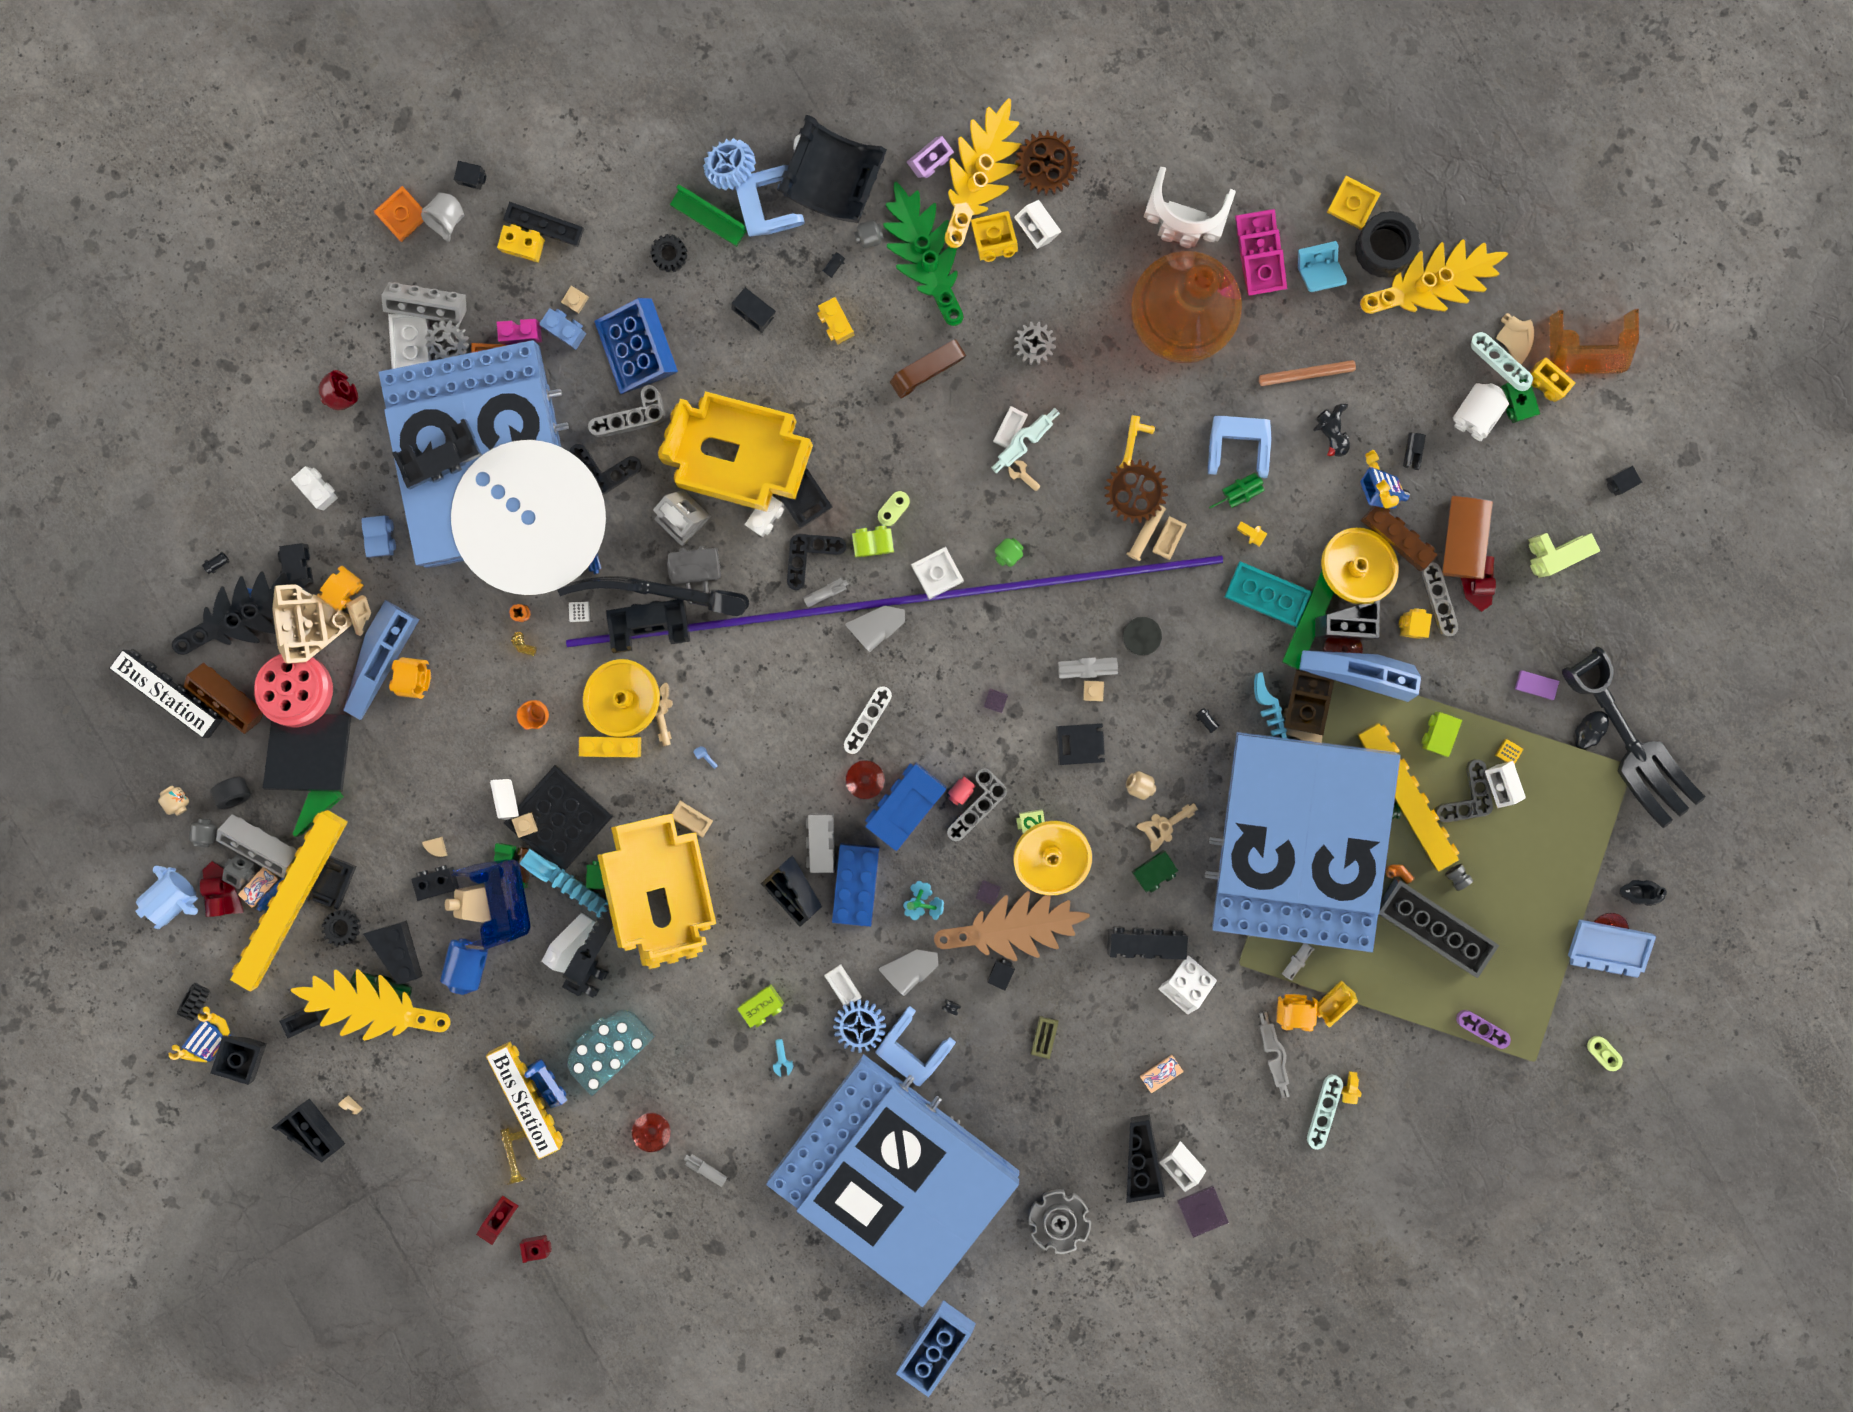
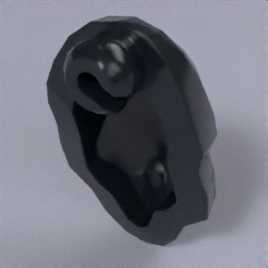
[1575,711,1609,750]
[1620,880,1667,906]

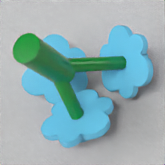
[903,881,944,920]

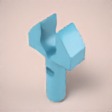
[773,1039,793,1077]

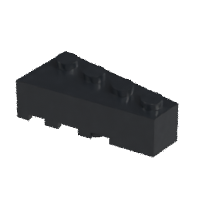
[1107,926,1188,960]
[1126,1114,1165,1203]

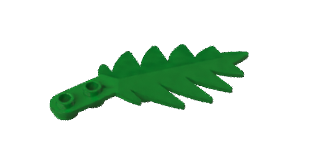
[883,182,964,326]

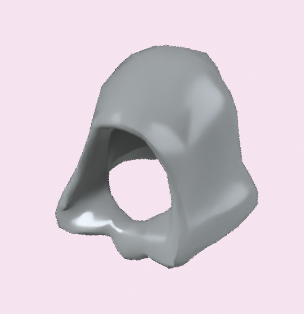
[421,193,465,242]

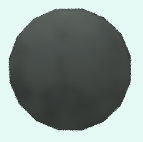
[1123,617,1162,656]

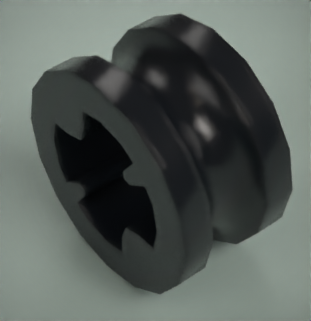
[942,999,961,1016]

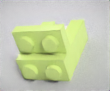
[1528,533,1600,578]

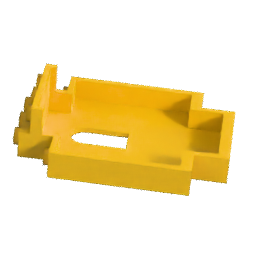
[658,391,813,512]
[597,814,716,969]

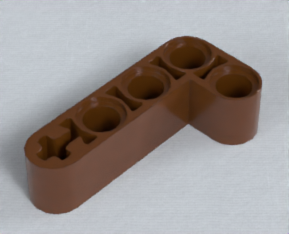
[890,339,967,399]

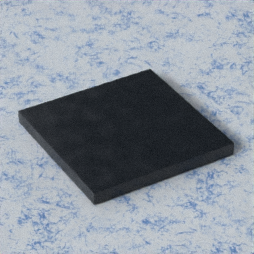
[262,714,351,792]
[504,765,614,871]

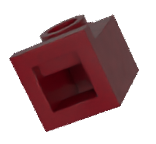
[520,1235,552,1263]

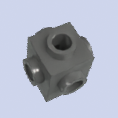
[222,854,255,889]

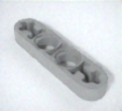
[1422,562,1458,636]

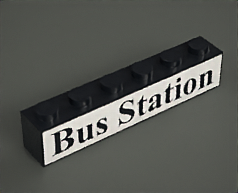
[109,649,223,738]

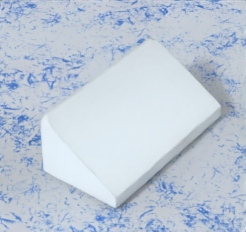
[490,779,519,820]

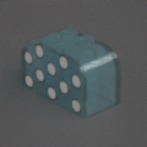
[568,1010,655,1096]

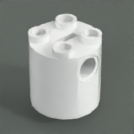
[1453,383,1509,441]

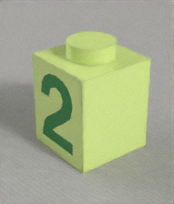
[1016,809,1045,833]

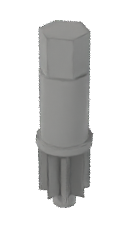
[803,578,849,607]
[684,1154,727,1187]

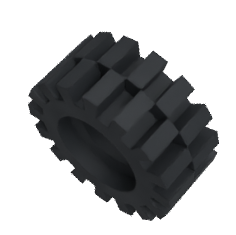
[650,234,688,272]
[321,910,361,946]
[177,983,210,1021]

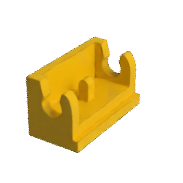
[1317,980,1358,1028]

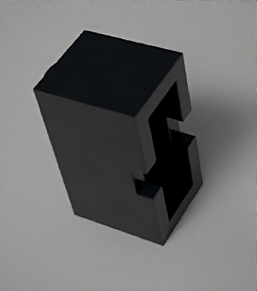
[278,543,314,584]
[279,1007,326,1039]

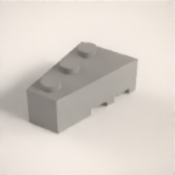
[806,813,835,873]

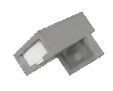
[653,489,711,546]

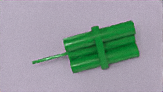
[1209,472,1265,509]

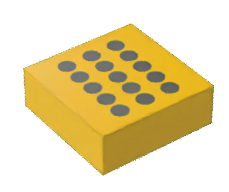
[1495,739,1524,764]

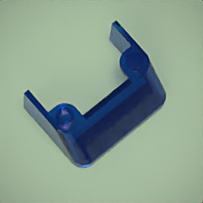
[451,859,531,950]

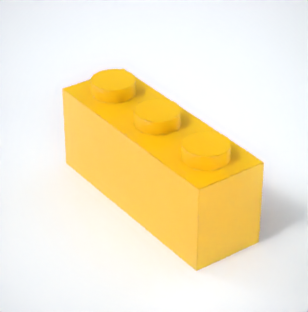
[579,736,641,757]

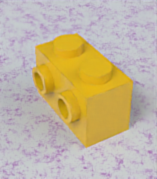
[497,224,545,263]
[817,297,855,345]
[1530,357,1575,402]
[1399,608,1432,639]

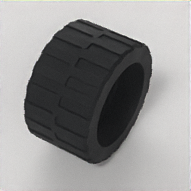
[1355,211,1420,278]

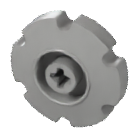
[1028,1189,1091,1254]

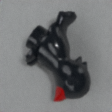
[1313,404,1350,457]

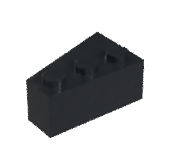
[760,855,822,927]
[363,920,423,985]

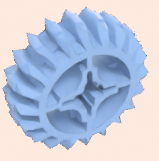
[703,138,756,191]
[833,999,886,1053]

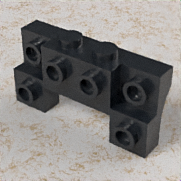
[392,419,482,490]
[606,599,690,653]

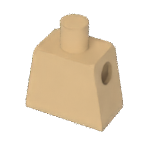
[445,884,492,923]

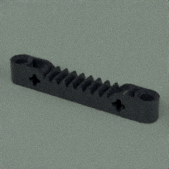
[562,901,613,986]

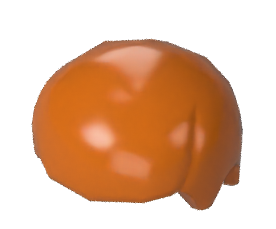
[516,700,549,730]

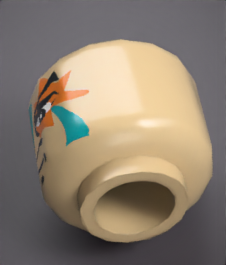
[158,786,189,816]

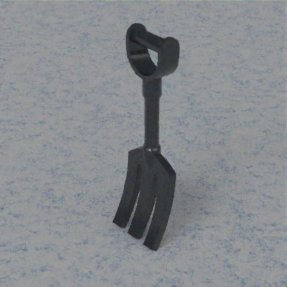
[557,576,749,616]
[1562,647,1706,828]

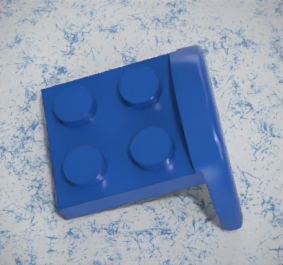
[524,1059,567,1109]

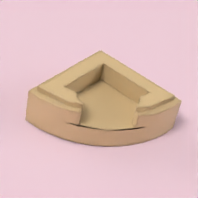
[422,837,447,857]
[339,1095,363,1114]

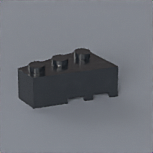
[1315,600,1380,641]
[272,1098,345,1163]

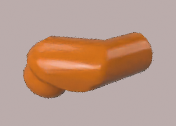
[1385,865,1414,884]

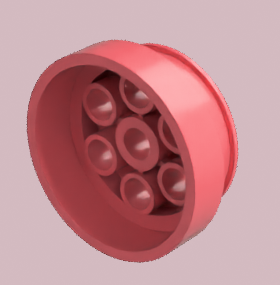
[254,654,333,727]

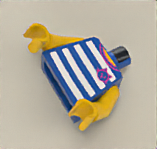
[1360,450,1410,509]
[168,1007,231,1062]

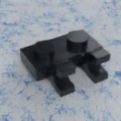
[562,952,609,998]

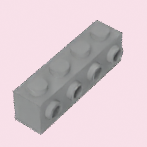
[381,282,467,324]
[216,814,297,878]

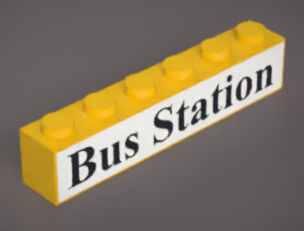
[486,1041,563,1160]

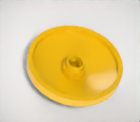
[1321,528,1399,604]
[583,659,660,737]
[1013,821,1092,895]

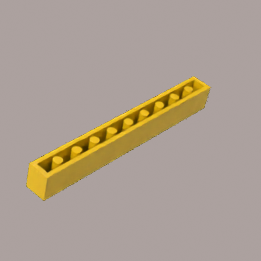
[230,810,348,991]

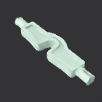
[991,408,1060,473]

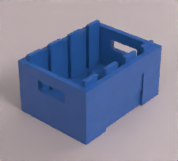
[865,763,946,852]

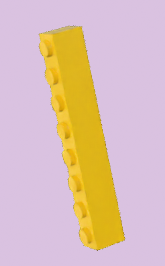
[1357,723,1460,872]

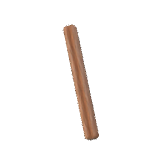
[1259,360,1356,386]

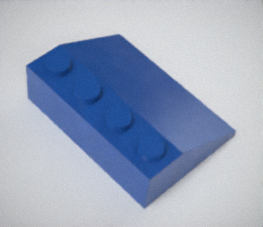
[594,298,678,394]

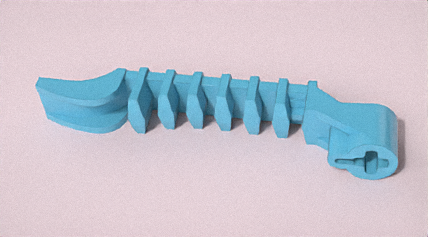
[1254,672,1287,738]
[519,849,614,929]

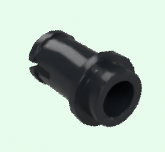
[822,252,845,278]
[202,552,230,574]
[1195,708,1220,733]

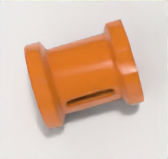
[509,604,531,622]

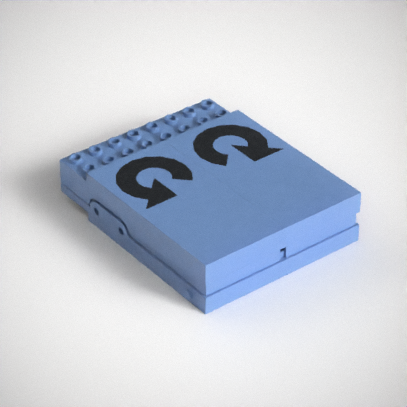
[379,340,569,568]
[1205,732,1401,952]

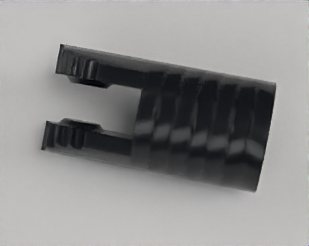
[1403,432,1426,471]

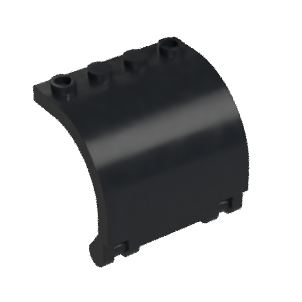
[777,115,887,223]

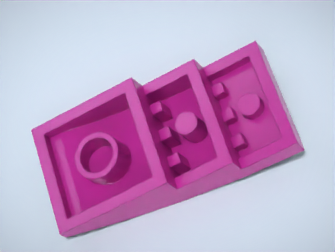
[1235,209,1287,296]

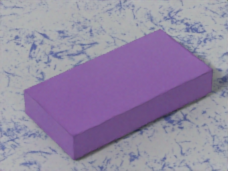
[1515,670,1559,700]

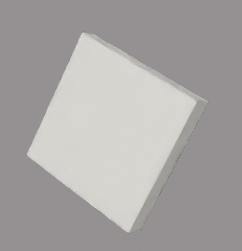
[911,547,964,600]

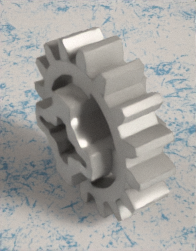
[425,320,469,360]
[1014,322,1056,365]

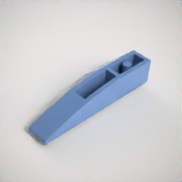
[344,600,420,720]
[1299,650,1421,702]

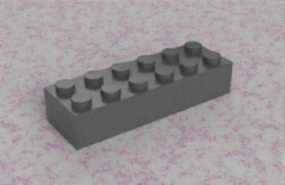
[1379,878,1499,978]

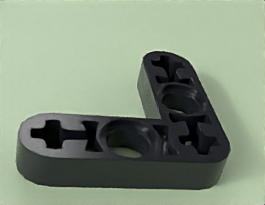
[569,444,642,495]
[787,534,847,591]

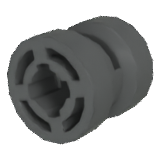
[1445,864,1473,891]

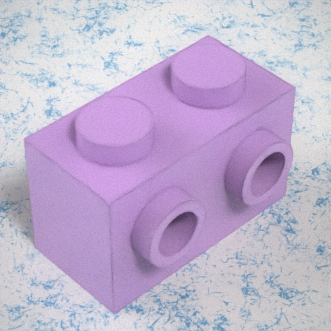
[907,136,954,178]

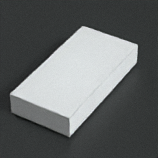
[993,406,1028,448]
[824,964,862,1006]

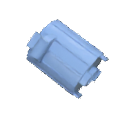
[136,866,198,929]

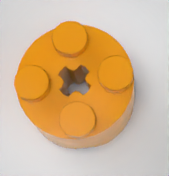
[317,565,364,611]
[389,657,431,699]
[1277,994,1318,1031]

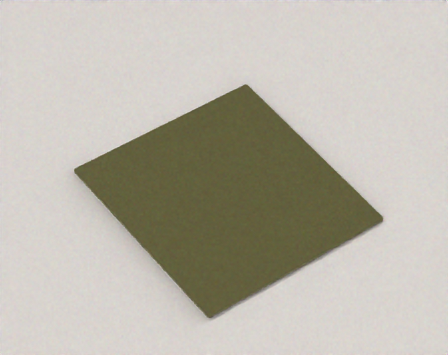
[1239,680,1627,1062]

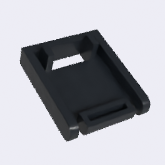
[778,468,833,529]
[1056,723,1105,765]
[309,856,357,910]

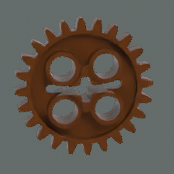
[1015,130,1079,196]
[1104,459,1168,523]

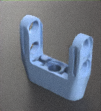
[735,165,805,237]
[1208,416,1271,478]
[875,1006,956,1087]

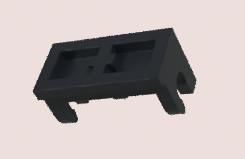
[731,287,776,333]

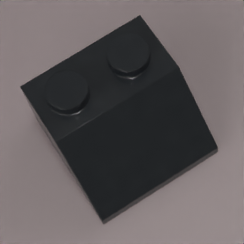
[210,1035,267,1085]

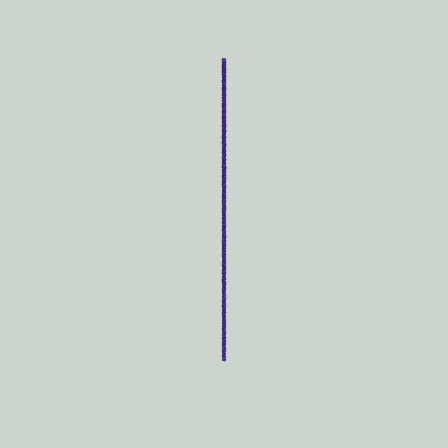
[566,555,1223,647]

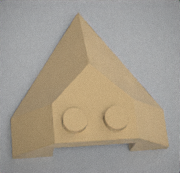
[272,584,353,664]

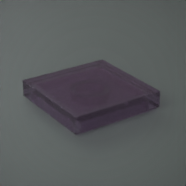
[1177,1185,1229,1238]

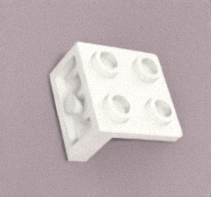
[1159,956,1217,1014]

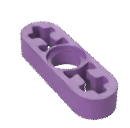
[1456,1010,1511,1049]

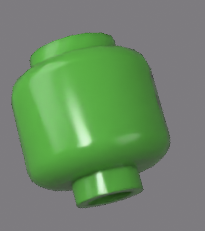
[995,538,1024,567]

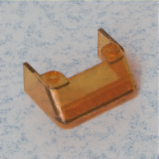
[1550,309,1639,374]

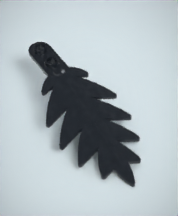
[172,571,310,655]

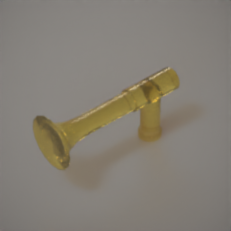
[500,1128,527,1185]

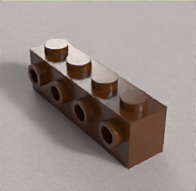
[1360,506,1438,571]
[184,663,263,734]

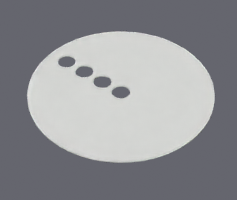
[451,440,606,595]

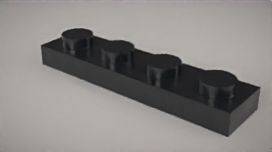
[503,201,584,247]

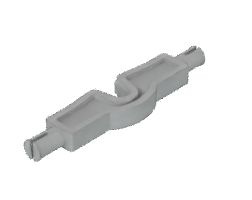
[1259,1011,1290,1098]

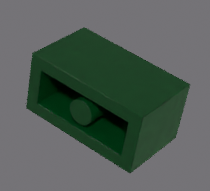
[1131,850,1178,893]

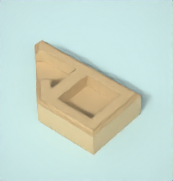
[346,595,371,636]

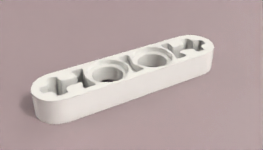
[844,687,892,754]

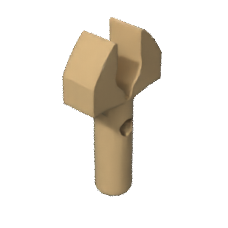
[1008,461,1040,491]

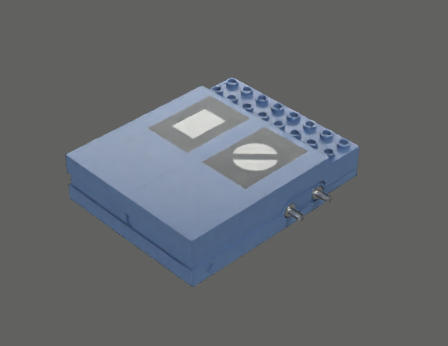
[766,1054,1019,1307]

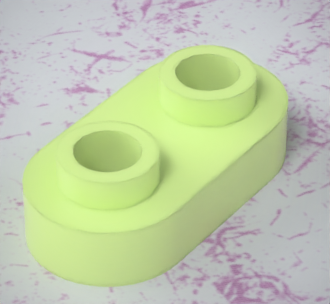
[878,491,910,526]
[1587,1036,1623,1071]

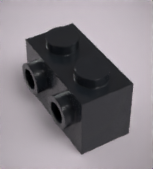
[411,865,460,901]

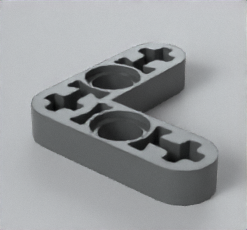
[1435,759,1493,822]

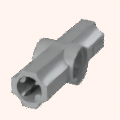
[1058,657,1118,679]

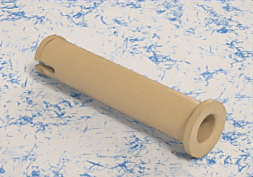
[1126,505,1166,561]

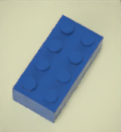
[832,843,880,927]

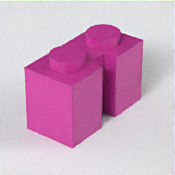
[497,319,542,345]

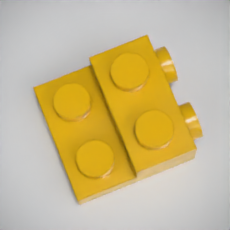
[971,211,1018,262]

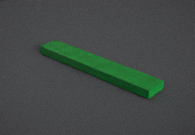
[1282,570,1334,670]

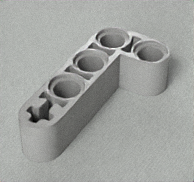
[588,385,665,438]
[947,768,1007,841]

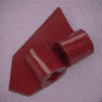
[1460,556,1496,612]
[200,861,244,917]

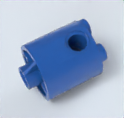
[440,938,488,995]

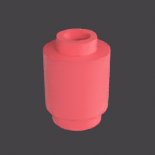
[948,776,976,805]

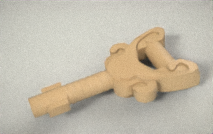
[655,683,673,746]
[1136,803,1198,852]

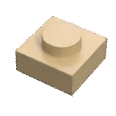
[561,286,589,314]
[1083,681,1104,701]
[512,812,538,838]

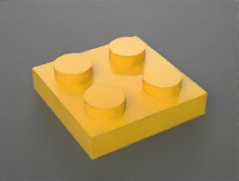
[1327,176,1381,230]

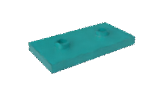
[1224,561,1312,628]

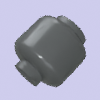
[854,220,884,248]
[189,818,217,847]

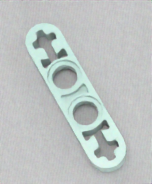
[1471,332,1533,391]
[1307,1074,1343,1150]

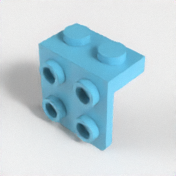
[1298,241,1347,292]

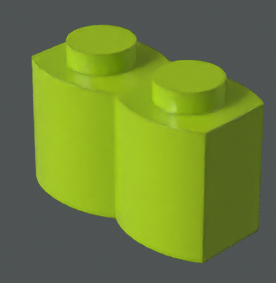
[852,525,894,558]

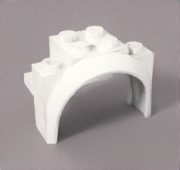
[1144,167,1236,248]

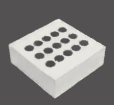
[569,602,590,622]

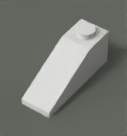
[541,913,595,973]

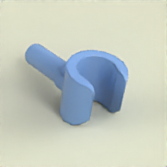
[694,746,718,769]

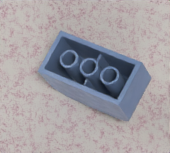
[896,1300,976,1397]

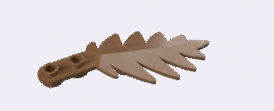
[934,891,1090,961]

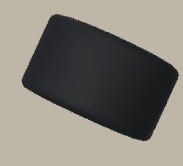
[210,777,251,809]

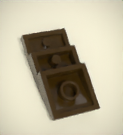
[1284,669,1335,735]

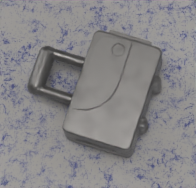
[666,546,721,604]

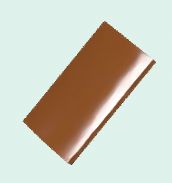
[1442,496,1493,579]

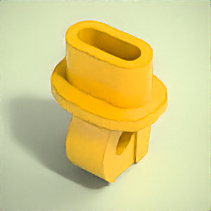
[1237,521,1267,547]
[1341,1072,1362,1104]

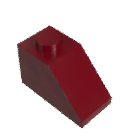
[476,1195,518,1245]

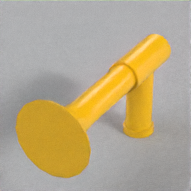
[1119,415,1155,469]

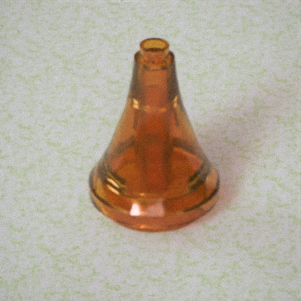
[1131,251,1242,363]

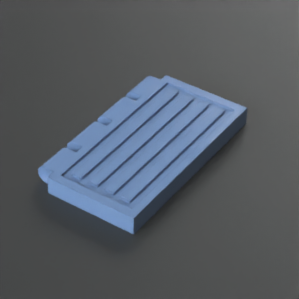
[1568,920,1656,978]

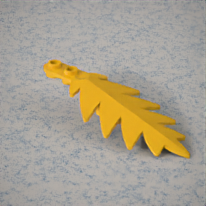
[945,99,1022,248]
[1360,239,1508,314]
[291,969,450,1041]

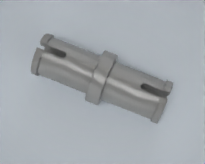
[1282,943,1315,981]

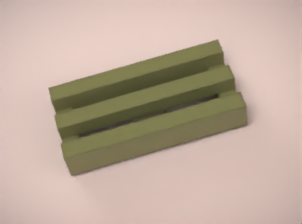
[1031,1016,1059,1059]

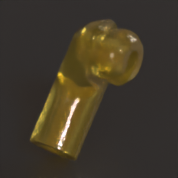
[511,632,537,656]

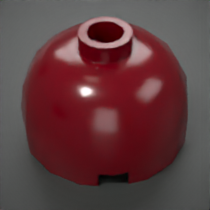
[318,370,359,411]

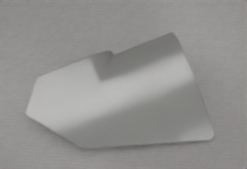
[845,606,905,652]
[879,949,939,996]

